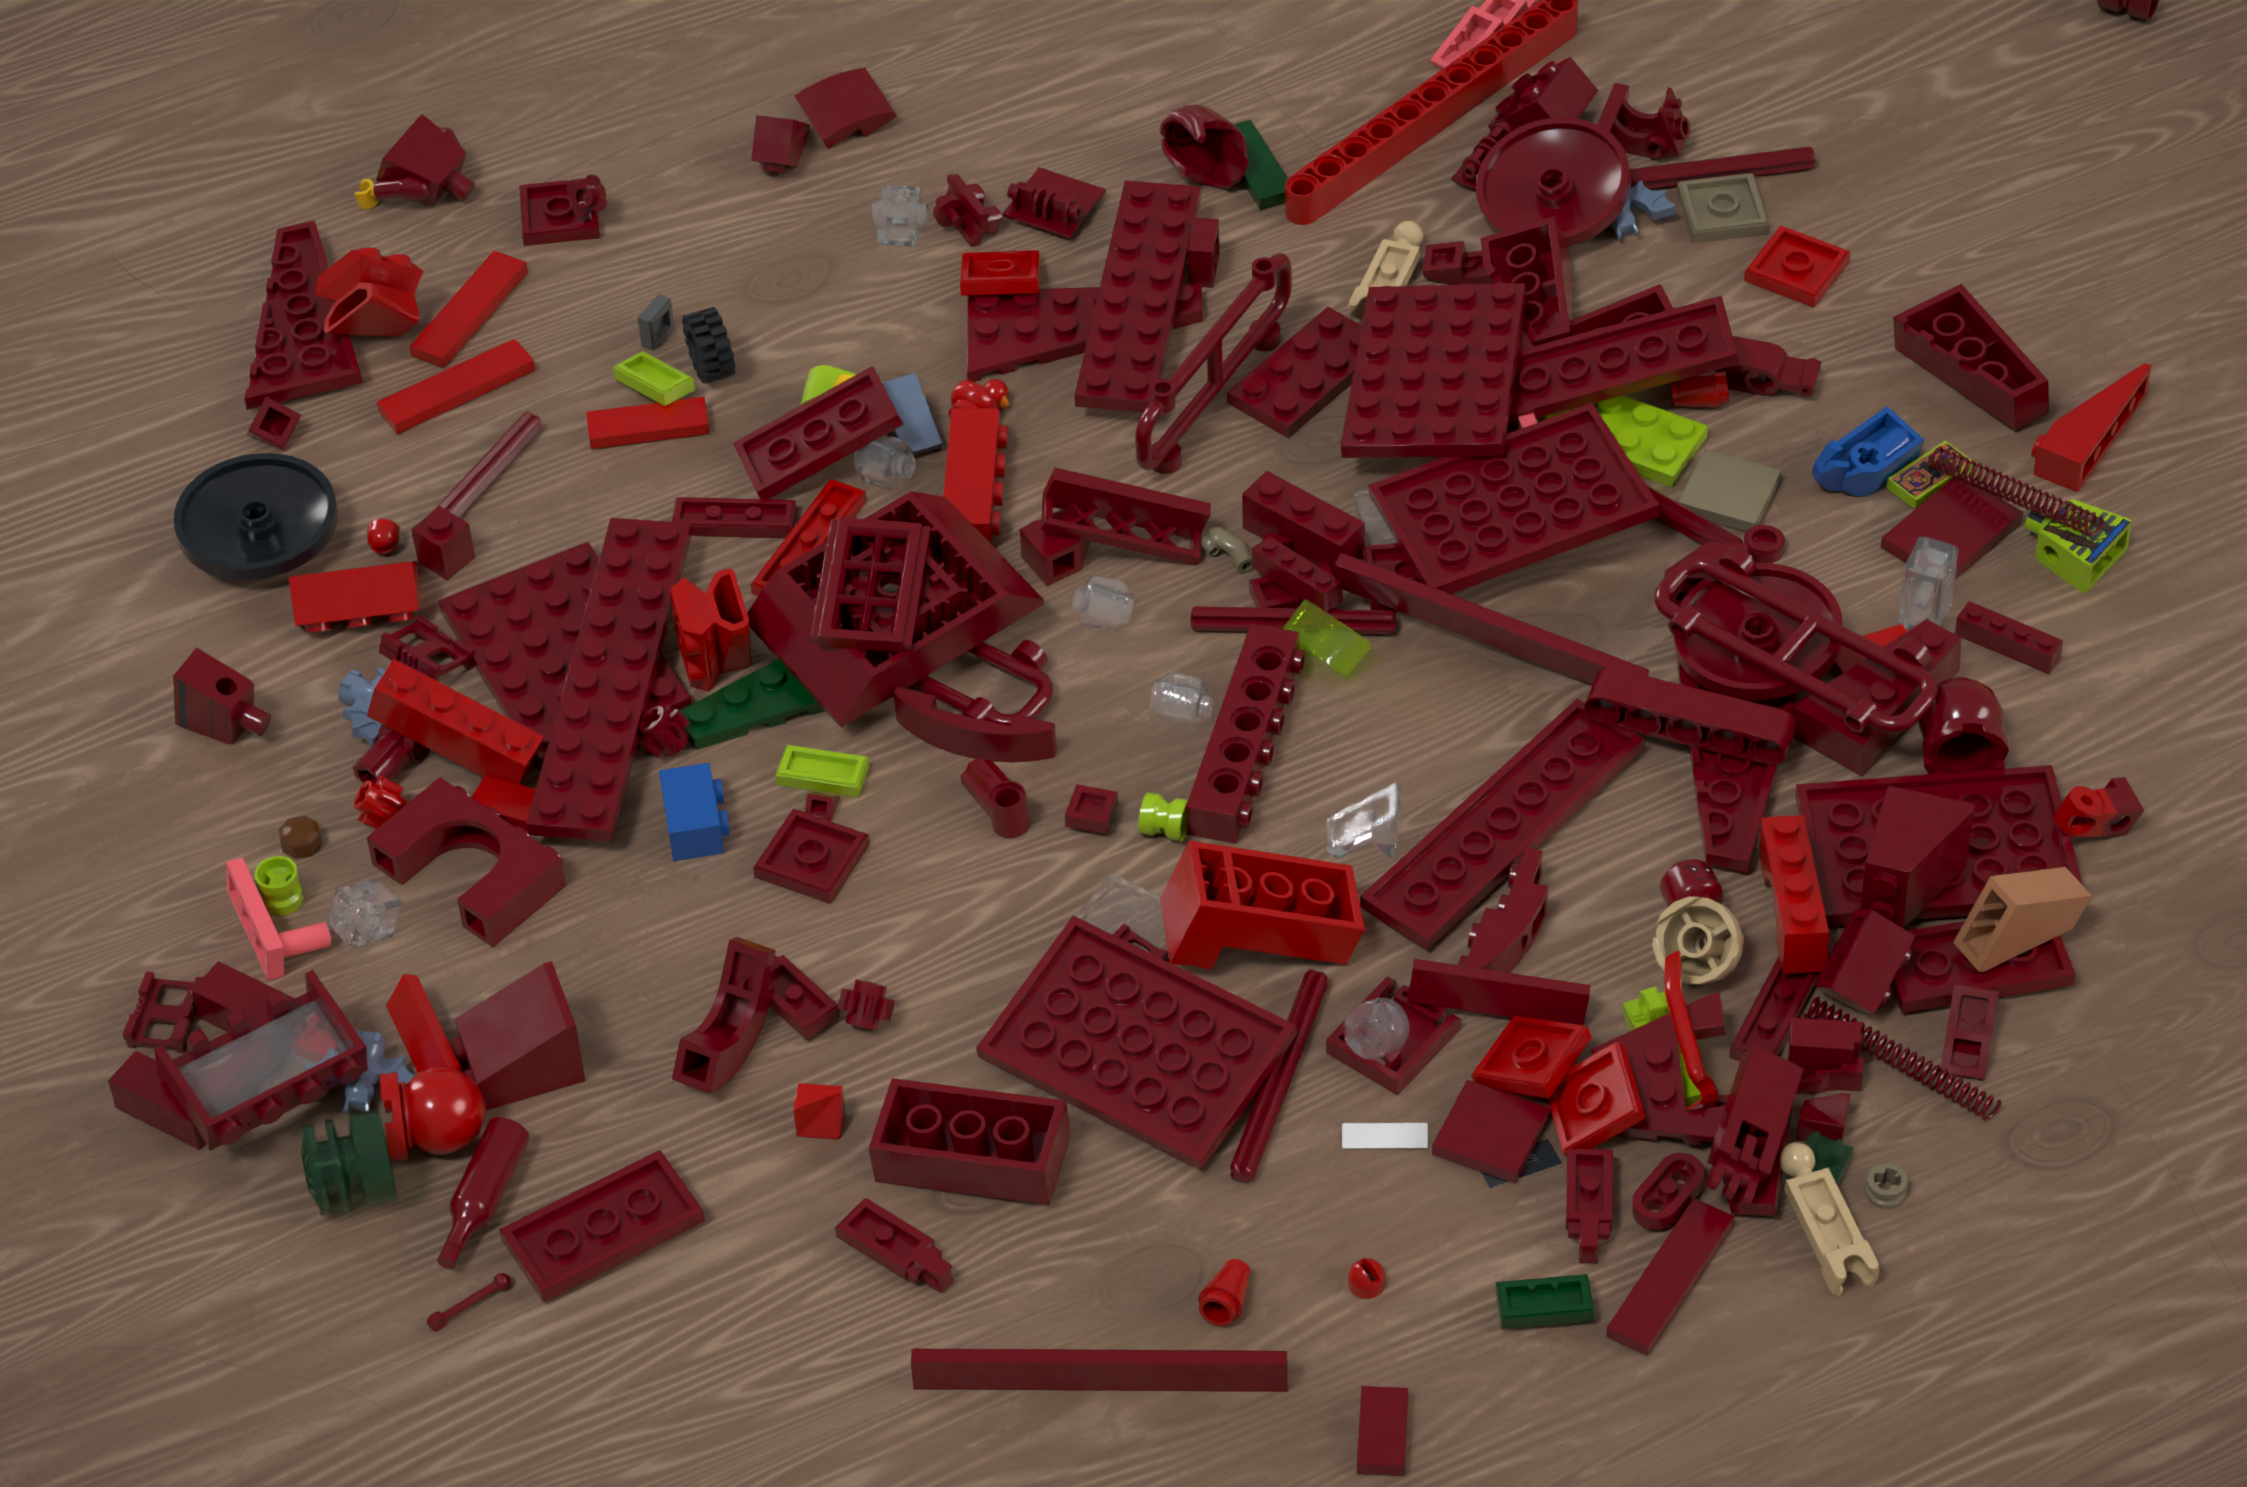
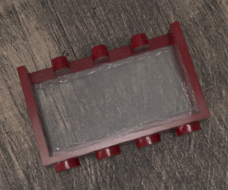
[154,970,368,1151]

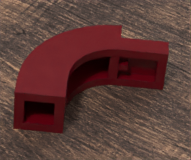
[672,937,776,1093]

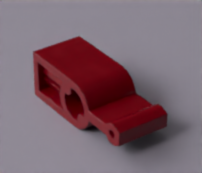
[1715,336,1822,397]

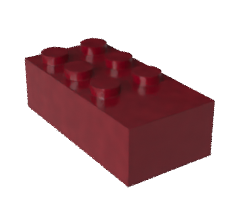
[868,1078,1071,1205]

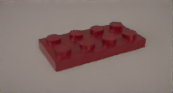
[1227,307,1362,438]
[733,366,904,499]
[1891,921,2075,1013]
[499,1150,705,1302]

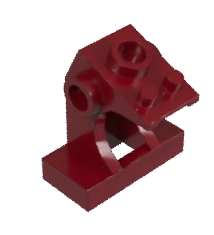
[1597,83,1690,159]

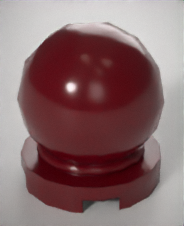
[1919,676,2009,774]

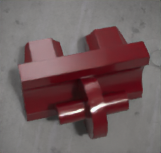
[933,174,1002,246]

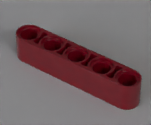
[1584,668,1797,765]

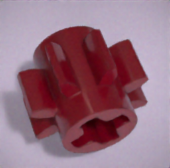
[638,705,690,758]
[837,979,895,1030]

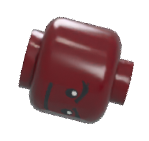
[1660,859,1724,907]

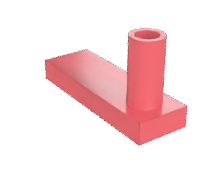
[226,858,331,981]

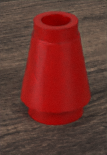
[1670,371,1730,408]
[1198,1259,1251,1326]

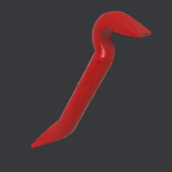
[1664,951,1719,1111]

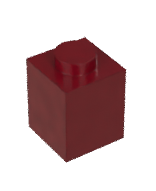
[411,506,475,581]

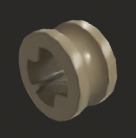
[1865,1163,1908,1209]

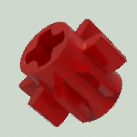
[354,776,407,830]

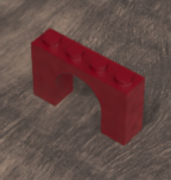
[367,777,566,947]
[108,961,307,1150]

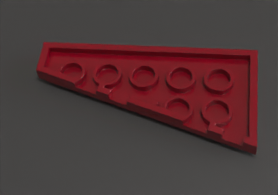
[244,220,363,410]
[967,284,1203,382]

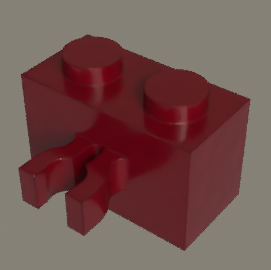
[1814,908,1915,1014]

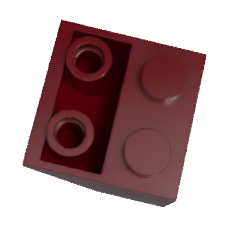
[1488,57,1599,130]

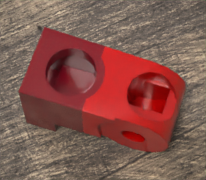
[2054,777,2144,838]

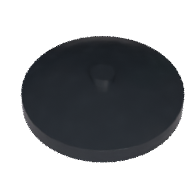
[173,453,338,580]

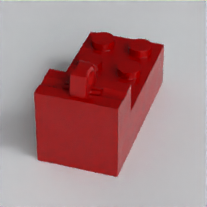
[1160,840,1365,970]

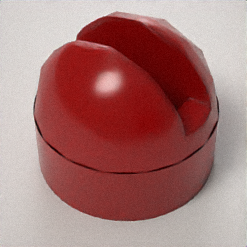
[367,519,400,555]
[1348,1258,1385,1299]

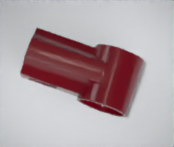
[353,724,431,783]
[960,757,1030,838]

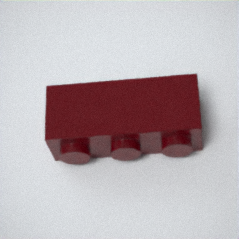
[1242,471,1365,576]

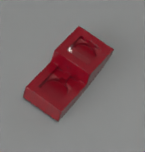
[1422,241,1494,285]
[1940,984,1999,1080]

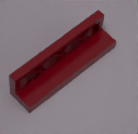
[1041,467,1211,566]

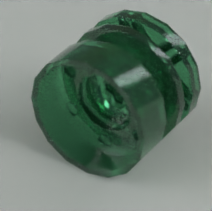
[300,1108,398,1217]

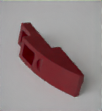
[1458,847,1548,973]

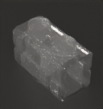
[1898,537,1959,630]

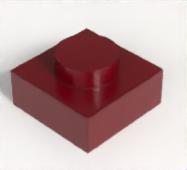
[1065,784,1118,834]

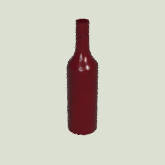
[437,1117,530,1269]

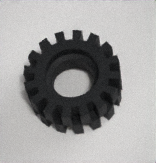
[682,307,736,384]

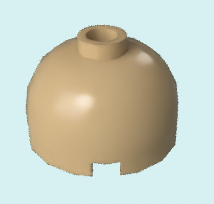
[1652,896,1744,985]

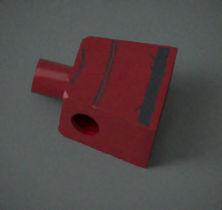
[173,648,271,745]

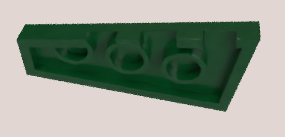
[680,659,825,750]

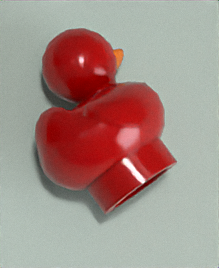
[949,379,1009,417]

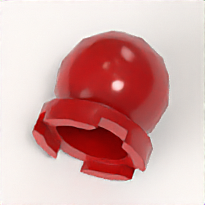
[379,1067,486,1162]

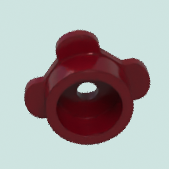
[566,174,607,217]

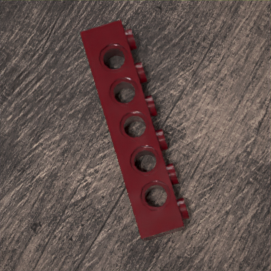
[1186,623,1306,844]

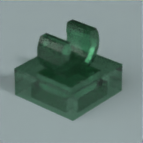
[1805,1131,1854,1187]

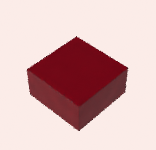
[1188,217,1220,288]

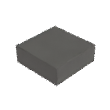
[638,294,675,350]

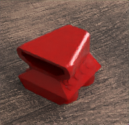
[315,247,423,337]
[670,569,752,692]

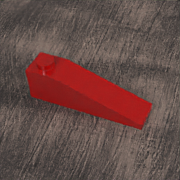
[2031,363,2152,493]

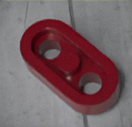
[1632,1153,1704,1230]

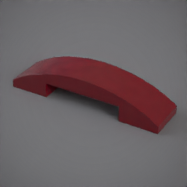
[894,686,1057,763]

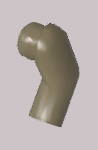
[1201,527,1254,574]

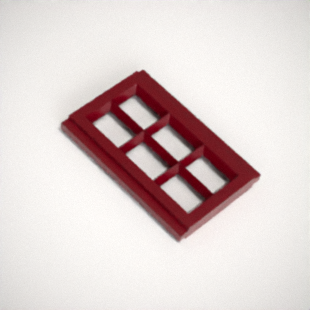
[810,517,931,653]

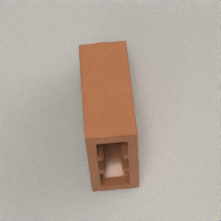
[1953,867,2092,972]

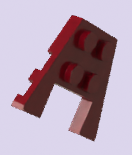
[1591,992,1740,1148]

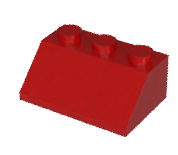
[289,560,421,633]

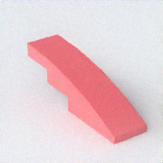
[1430,0,1540,69]

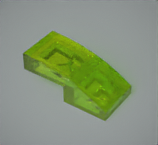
[1283,599,1372,679]

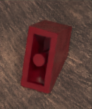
[751,115,810,173]

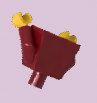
[354,114,475,210]

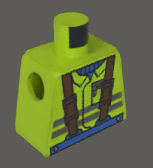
[2025,499,2132,594]

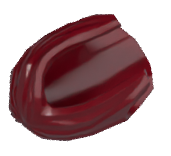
[1159,105,1249,188]

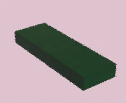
[1233,119,1288,210]

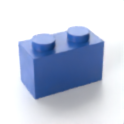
[659,763,730,862]

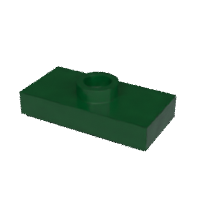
[1495,1274,1594,1329]

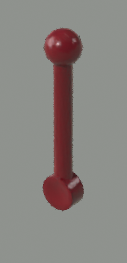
[427,1273,511,1331]

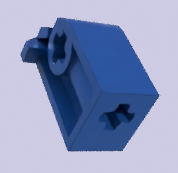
[1811,406,1925,497]

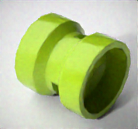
[1138,792,1188,842]
[254,856,304,916]

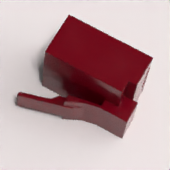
[1788,1017,1864,1095]

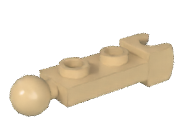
[1348,220,1423,324]
[1779,1142,1879,1297]

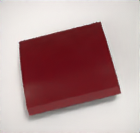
[794,67,897,149]

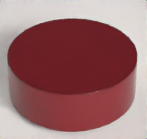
[1743,525,1785,563]

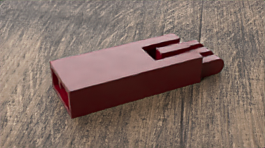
[1706,1044,1804,1207]

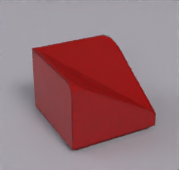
[793,1083,846,1140]

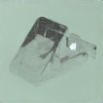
[1326,783,1401,859]

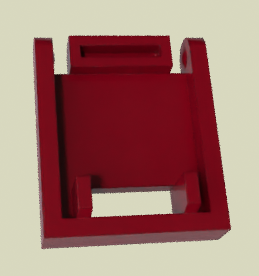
[1326,977,1461,1096]

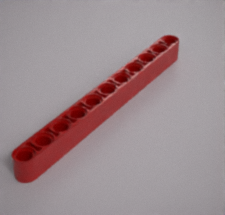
[1285,0,1579,225]

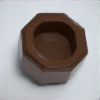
[278,815,322,859]

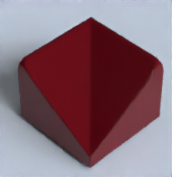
[246,397,301,450]
[1797,1093,1851,1147]

